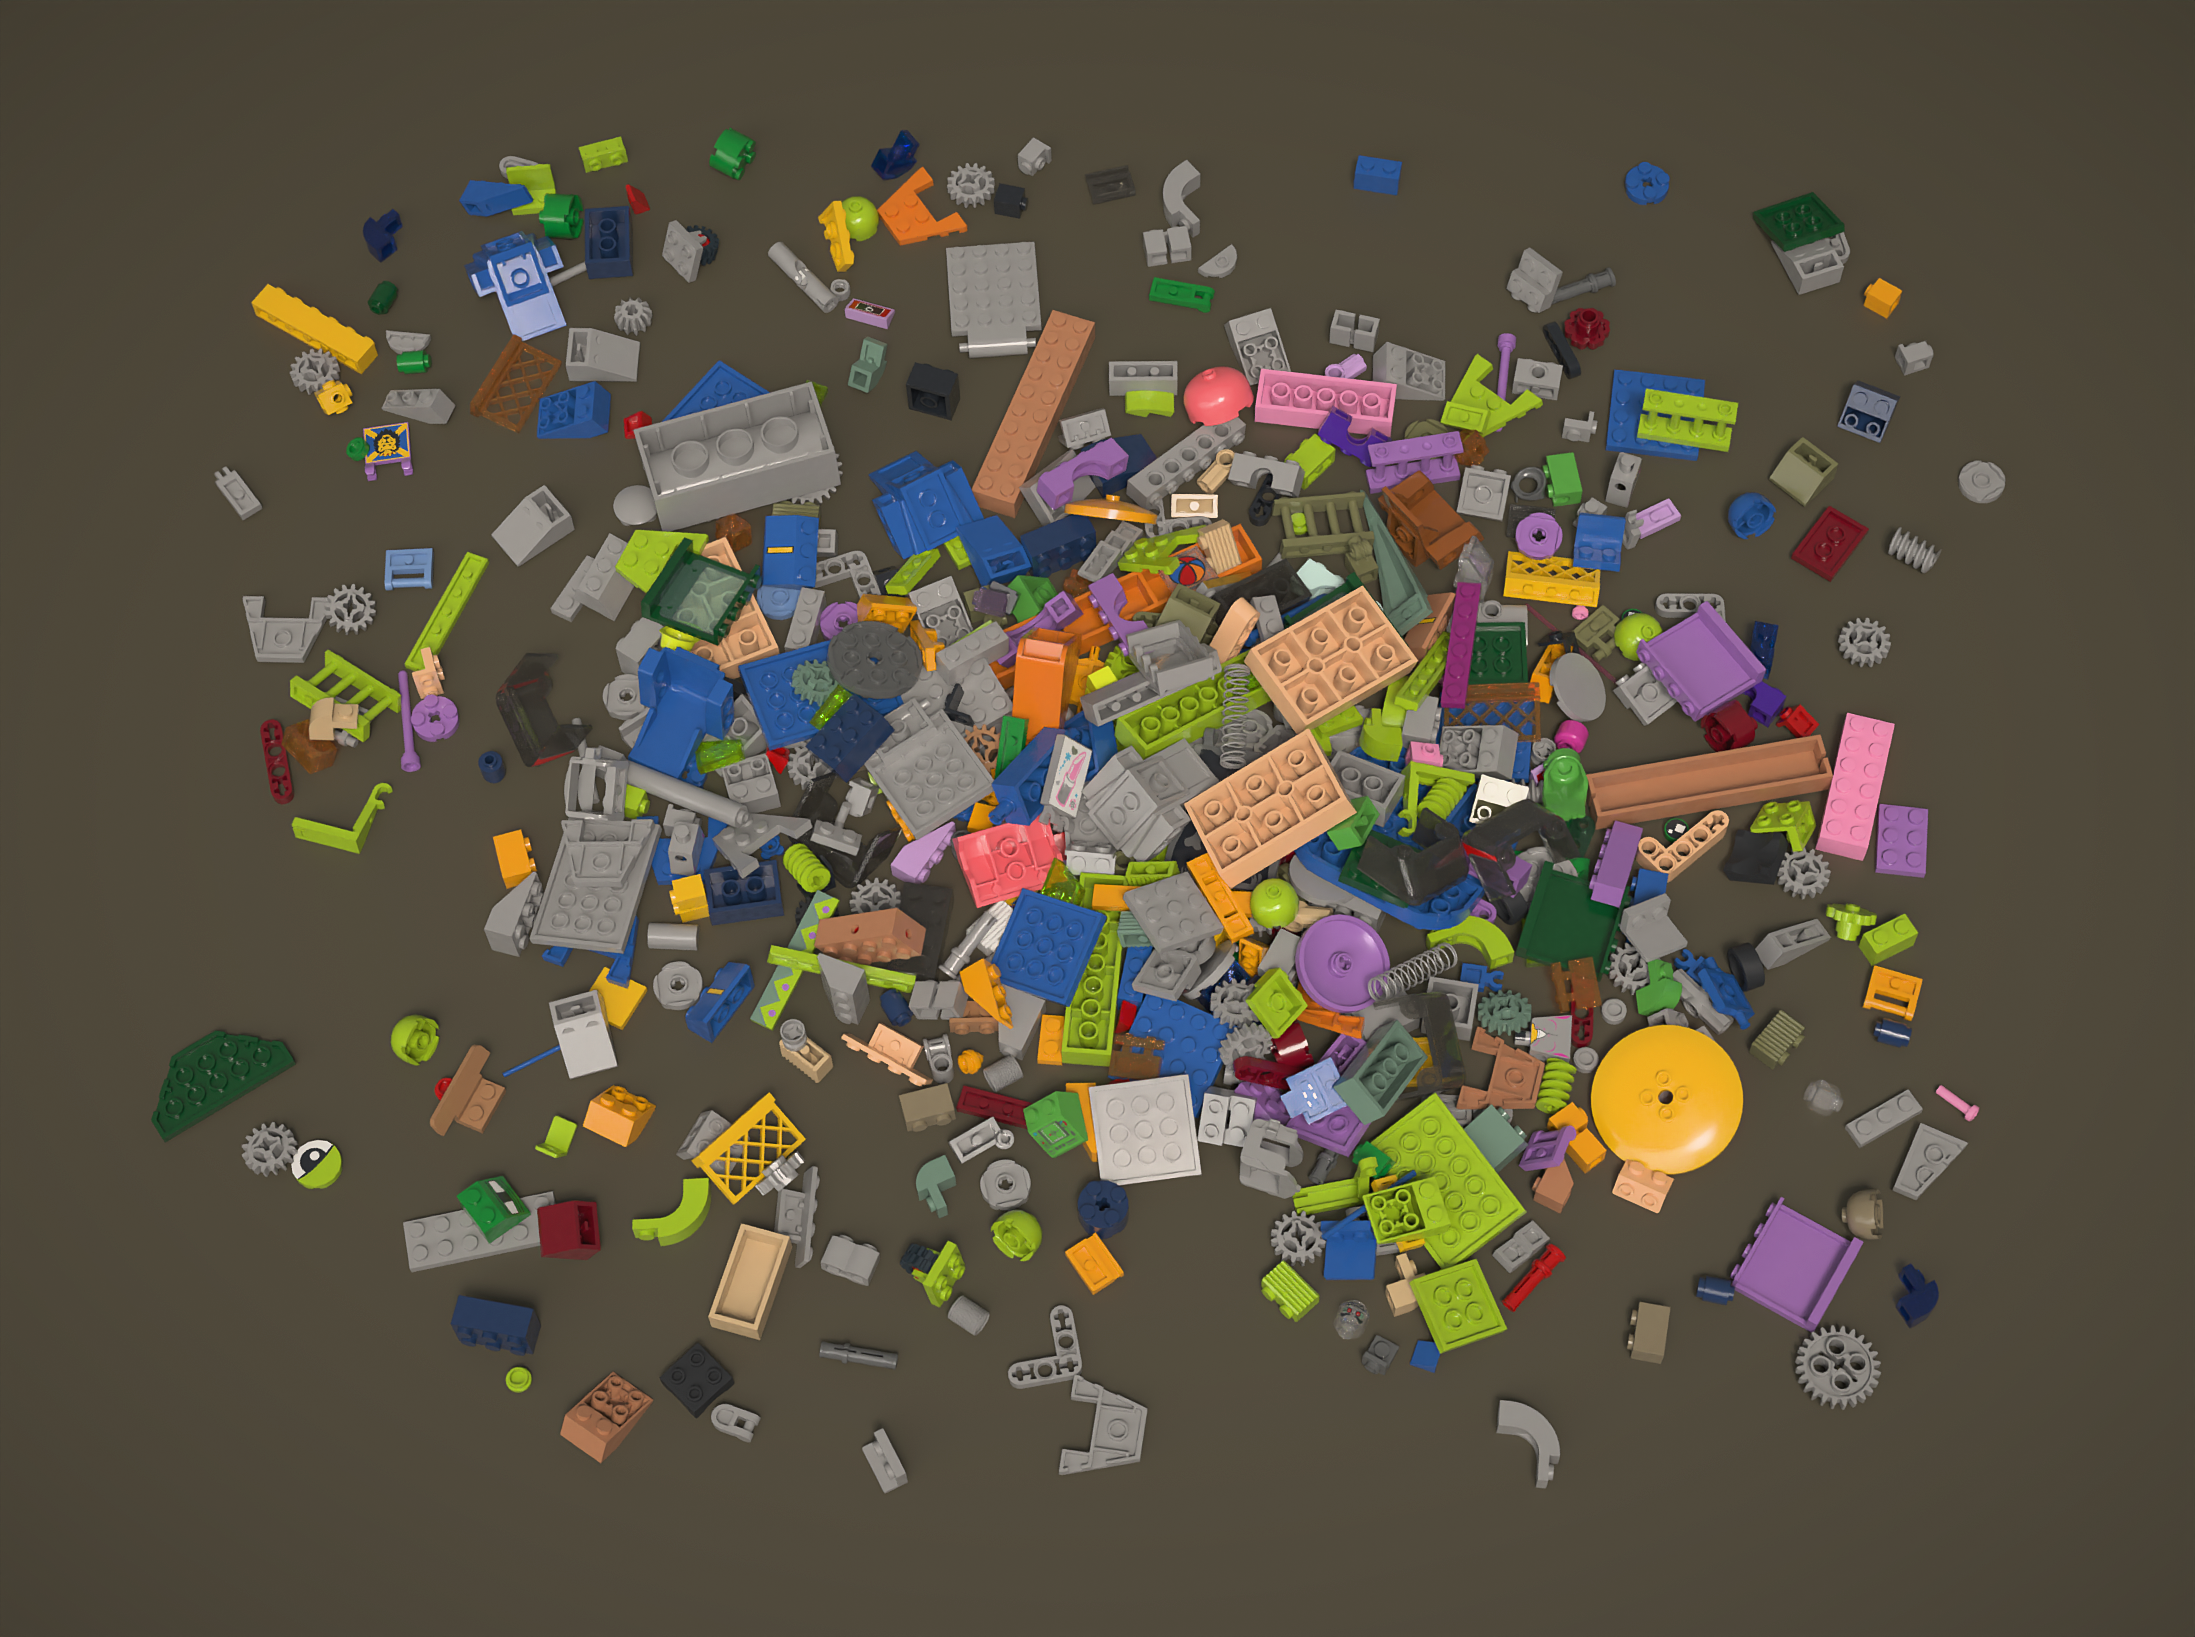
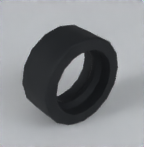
[1485,886,1528,925]
[1727,942,1765,992]

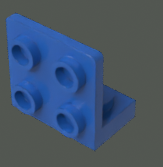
[1573,513,1626,572]
[1320,1221,1377,1280]

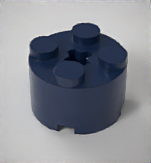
[1078,1181,1129,1239]

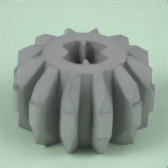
[614,297,653,336]

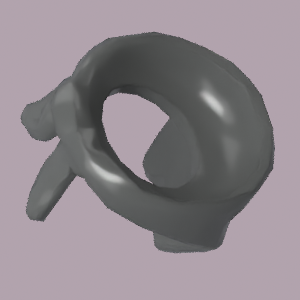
[1511,467,1546,503]

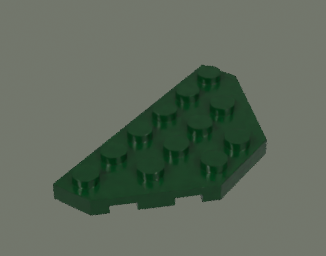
[151,1030,296,1143]

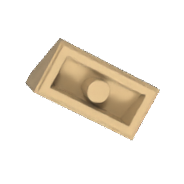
[1171,494,1218,518]

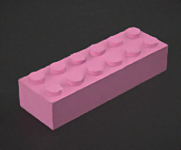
[1255,369,1397,437]
[1815,713,1895,861]

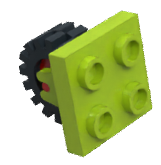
[900,1241,965,1308]

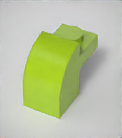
[1359,708,1403,762]

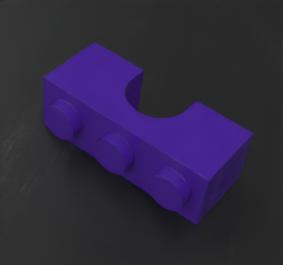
[1317,406,1392,468]
[1742,681,1787,728]

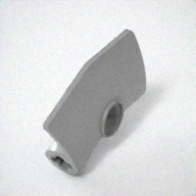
[1446,600,1528,647]

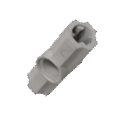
[1673,969,1734,1035]

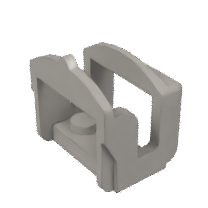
[564,747,629,821]
[1240,1119,1304,1199]

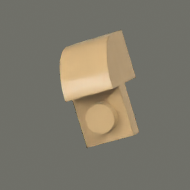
[309,697,359,740]
[1385,1253,1425,1317]

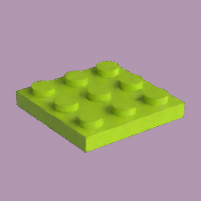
[1409,1259,1507,1354]

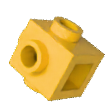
[314,380,353,415]

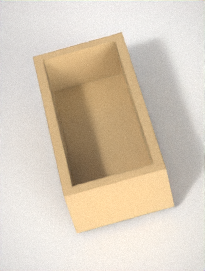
[708,1223,792,1340]

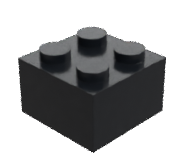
[906,362,960,421]

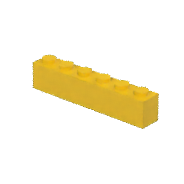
[251,284,378,374]

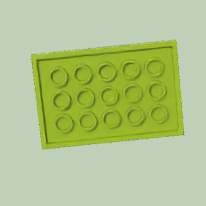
[1371,1093,1527,1270]

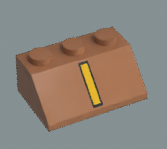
[1404,592,1456,669]

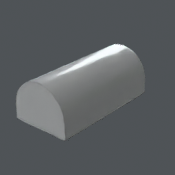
[648,923,700,950]

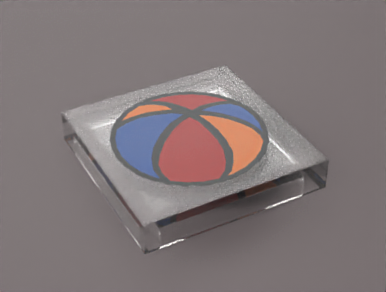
[1158,546,1219,593]

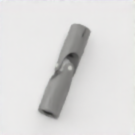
[768,242,839,313]

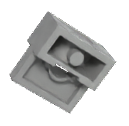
[1197,1086,1257,1147]

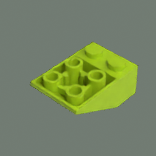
[1362,1176,1451,1245]

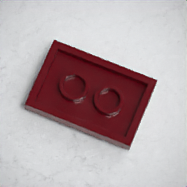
[1791,506,1869,582]

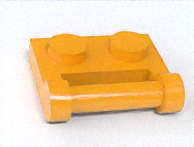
[1863,965,1923,1021]

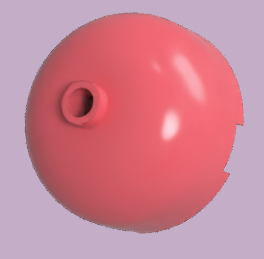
[1184,366,1254,426]

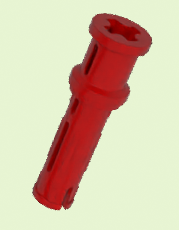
[1502,1243,1566,1312]

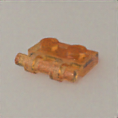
[1550,957,1602,1013]
[1108,1033,1165,1080]

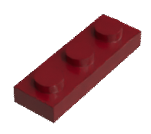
[956,1086,1034,1130]

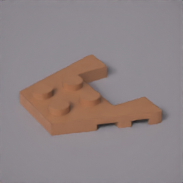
[1456,1026,1545,1109]

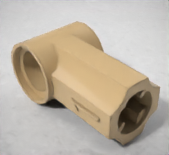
[1197,449,1235,494]
[1284,900,1334,932]

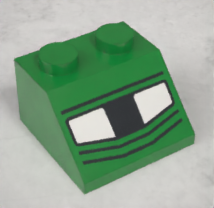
[456,1176,531,1244]

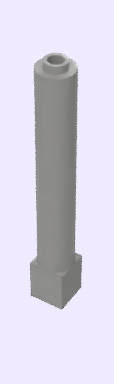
[595,745,749,828]

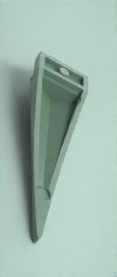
[1360,490,1433,636]

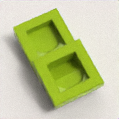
[1125,390,1174,417]

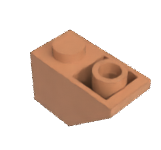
[1532,1159,1574,1214]

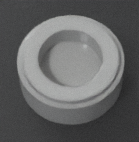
[1601,999,1627,1025]
[1573,1047,1599,1073]

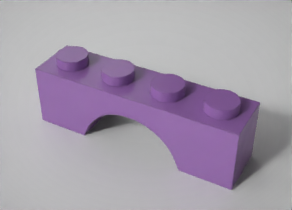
[1037,438,1129,510]
[1088,573,1156,657]
[997,591,1083,668]

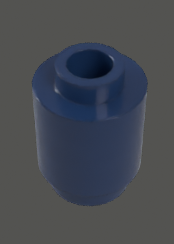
[478,751,506,783]
[880,989,913,1027]
[1873,1018,1912,1048]
[1696,1276,1735,1305]

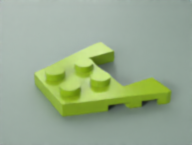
[1451,354,1543,439]
[1117,525,1206,575]
[615,530,709,593]

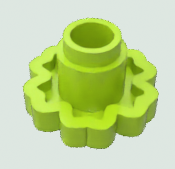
[1826,903,1877,941]

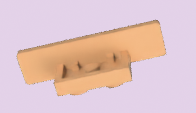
[841,1023,933,1087]

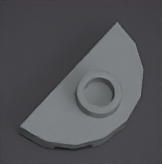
[1198,244,1237,278]
[386,330,431,354]

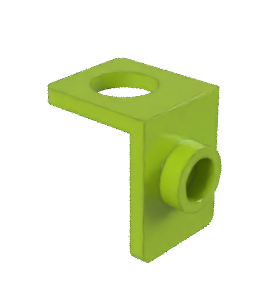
[535,1116,577,1158]

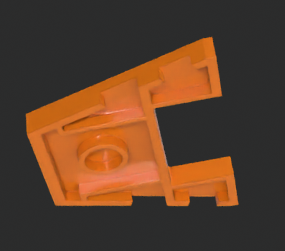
[877,167,967,246]
[1296,981,1365,1039]

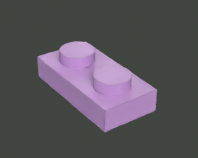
[1636,498,1681,539]

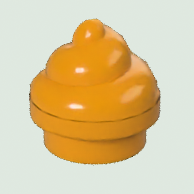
[958,1049,984,1074]

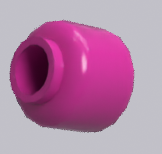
[1554,720,1589,753]

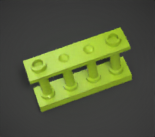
[1637,388,1738,452]
[290,650,401,742]

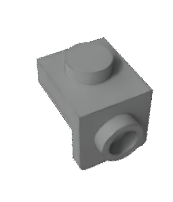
[1562,411,1597,442]

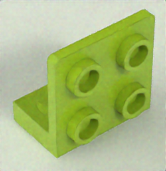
[506,164,557,215]
[1750,800,1816,852]

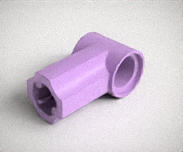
[1325,354,1367,379]

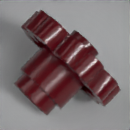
[1564,308,1610,350]

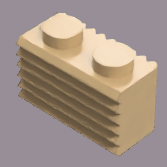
[1197,519,1242,575]
[779,1037,833,1083]

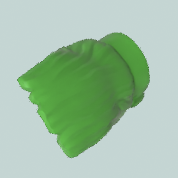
[1542,748,1589,821]

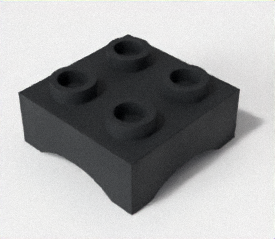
[1723,829,1789,885]
[659,1343,734,1419]

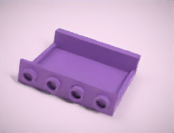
[1636,601,1766,722]
[1730,1197,1863,1333]

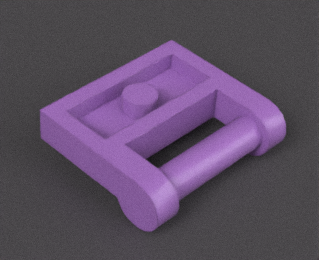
[1519,1126,1576,1171]

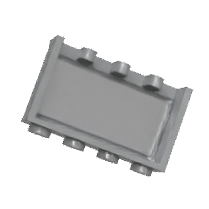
[1126,619,1216,698]

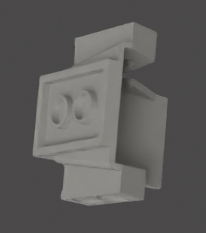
[1081,738,1219,862]

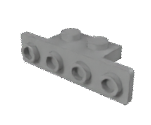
[774,1166,820,1268]

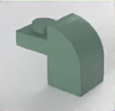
[848,336,888,393]
[916,1155,956,1218]

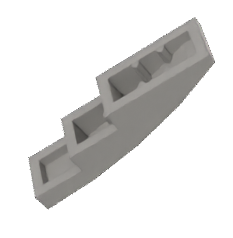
[1078,521,1143,582]

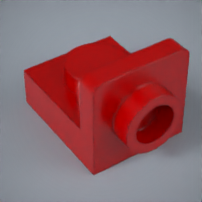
[1776,704,1819,738]

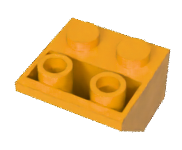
[857,594,917,633]
[583,1085,656,1147]

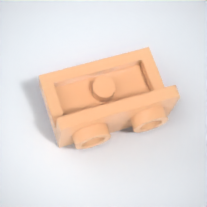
[412,647,445,699]
[1612,1159,1674,1213]

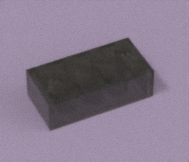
[1211,558,1312,631]
[886,882,954,985]

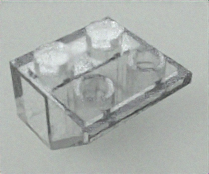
[1453,536,1495,603]

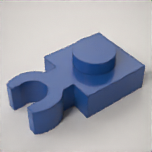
[1674,949,1707,986]
[1460,963,1504,992]

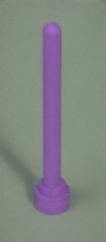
[1496,333,1516,432]
[398,670,421,772]

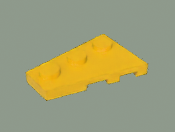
[818,201,854,272]

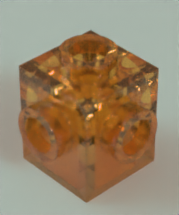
[1454,429,1490,466]
[715,513,752,553]
[1063,569,1094,598]

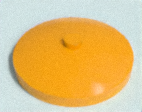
[1064,495,1158,524]

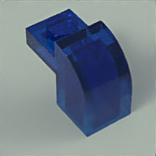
[871,130,920,180]
[363,209,403,263]
[1896,1264,1939,1328]

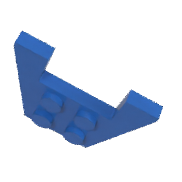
[637,816,730,885]
[542,916,639,989]

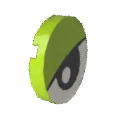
[291,1140,343,1189]

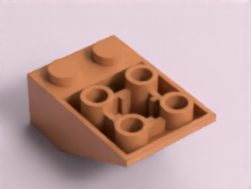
[560,1372,653,1463]

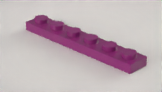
[1441,582,1482,709]

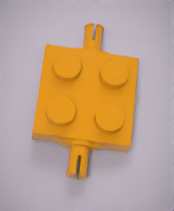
[1069,646,1105,715]

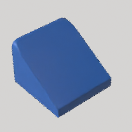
[1410,1340,1441,1373]

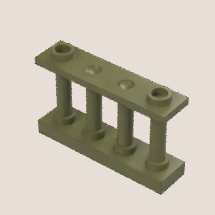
[1271,491,1375,559]

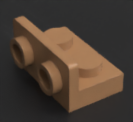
[949,1001,999,1035]

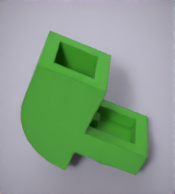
[1636,959,1682,1017]

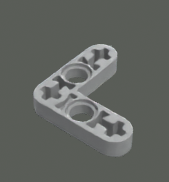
[1144,500,1212,538]
[814,551,881,600]
[1655,594,1726,622]
[1008,1305,1082,1389]

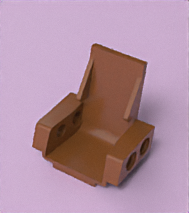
[1378,470,1484,570]

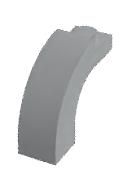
[1163,160,1200,237]
[1497,1400,1560,1488]

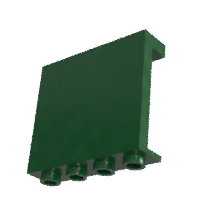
[1515,861,1632,982]

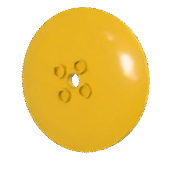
[1591,1025,1743,1175]

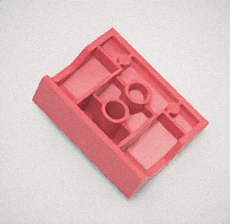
[952,813,1069,908]

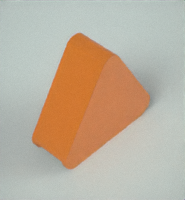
[1012,627,1082,747]

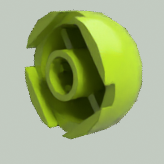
[842,196,879,241]
[1614,613,1663,661]
[1250,878,1299,929]
[391,1014,439,1066]
[991,1210,1042,1262]

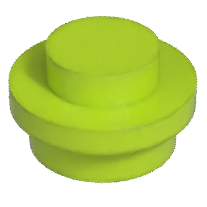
[1291,513,1308,535]
[506,1367,532,1393]

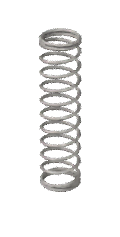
[1220,664,1250,769]
[1368,942,1458,1003]

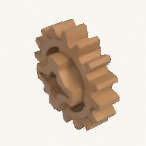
[964,724,1001,776]

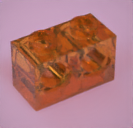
[281,719,338,774]

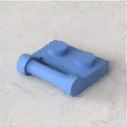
[385,548,434,591]

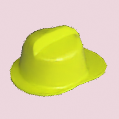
[659,622,702,652]

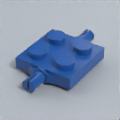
[1697,957,1755,1030]

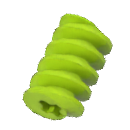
[1417,777,1464,829]
[783,843,831,893]
[1535,1058,1577,1114]

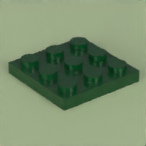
[1753,192,1845,252]
[1468,622,1528,690]
[1338,829,1431,909]

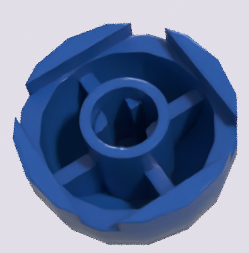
[1728,492,1776,539]

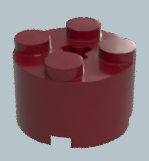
[1701,699,1758,752]
[1270,1019,1315,1069]

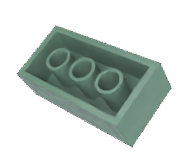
[1333,1020,1428,1125]

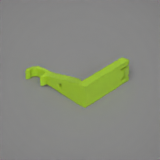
[1398,761,1475,837]
[292,783,393,854]
[1292,1157,1378,1216]

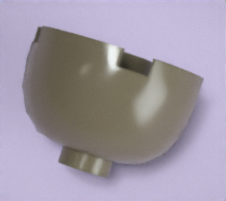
[1842,1189,1884,1240]

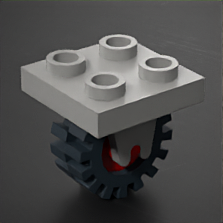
[662,220,719,283]

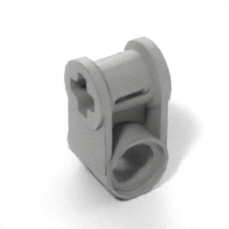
[922,1034,954,1084]

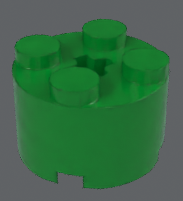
[709,128,756,180]
[539,193,584,239]

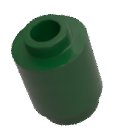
[367,281,398,315]

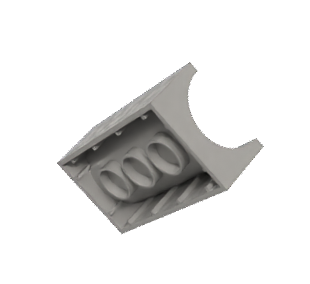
[633,382,841,532]

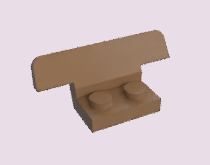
[430,1045,506,1136]

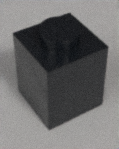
[994,183,1028,219]

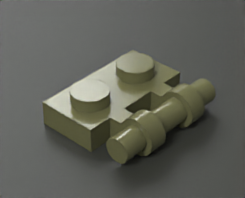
[1572,605,1620,662]

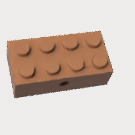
[814,908,926,965]

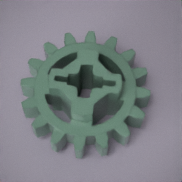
[791,659,843,706]
[1478,990,1531,1036]

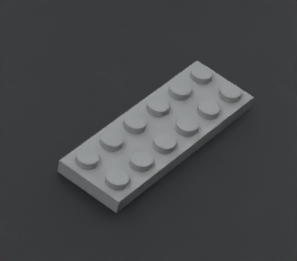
[403,1191,556,1272]

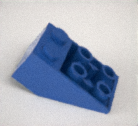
[537,381,611,439]
[956,515,1032,587]

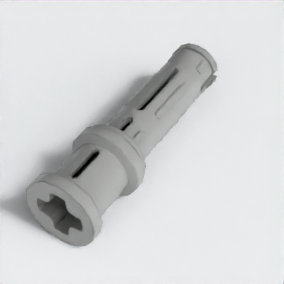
[938,911,997,980]

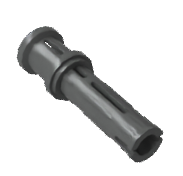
[1551,267,1616,305]

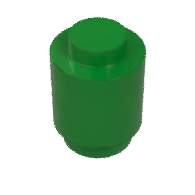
[397,350,432,374]

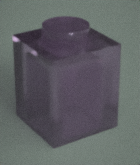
[972,587,1010,617]

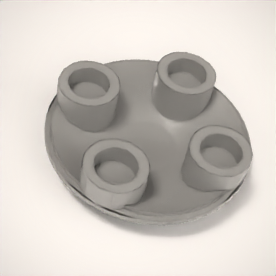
[613,485,657,526]

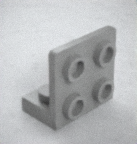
[1058,408,1111,450]
[1064,841,1117,875]
[1620,893,1688,962]
[676,1110,751,1175]

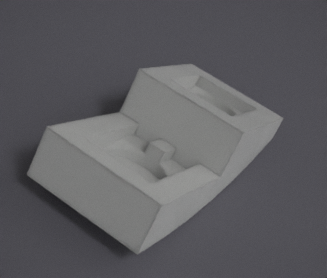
[1492,1221,1550,1273]

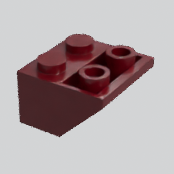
[537,1200,601,1260]

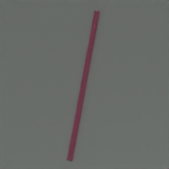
[1525,603,1618,686]

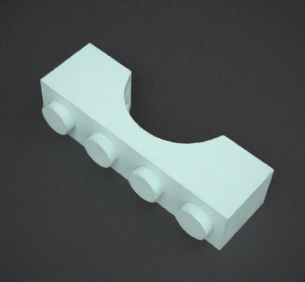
[1292,559,1384,612]

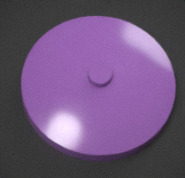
[1295,914,1390,1013]

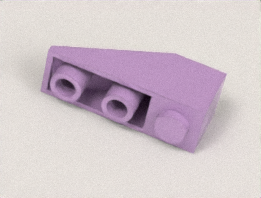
[891,822,956,889]

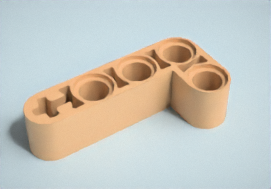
[1209,597,1260,664]
[1635,810,1729,883]

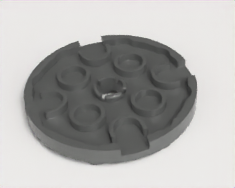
[827,621,923,699]

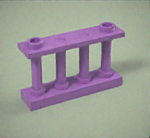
[1365,431,1464,494]

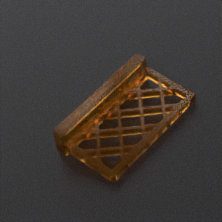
[470,334,562,434]
[1444,682,1541,742]

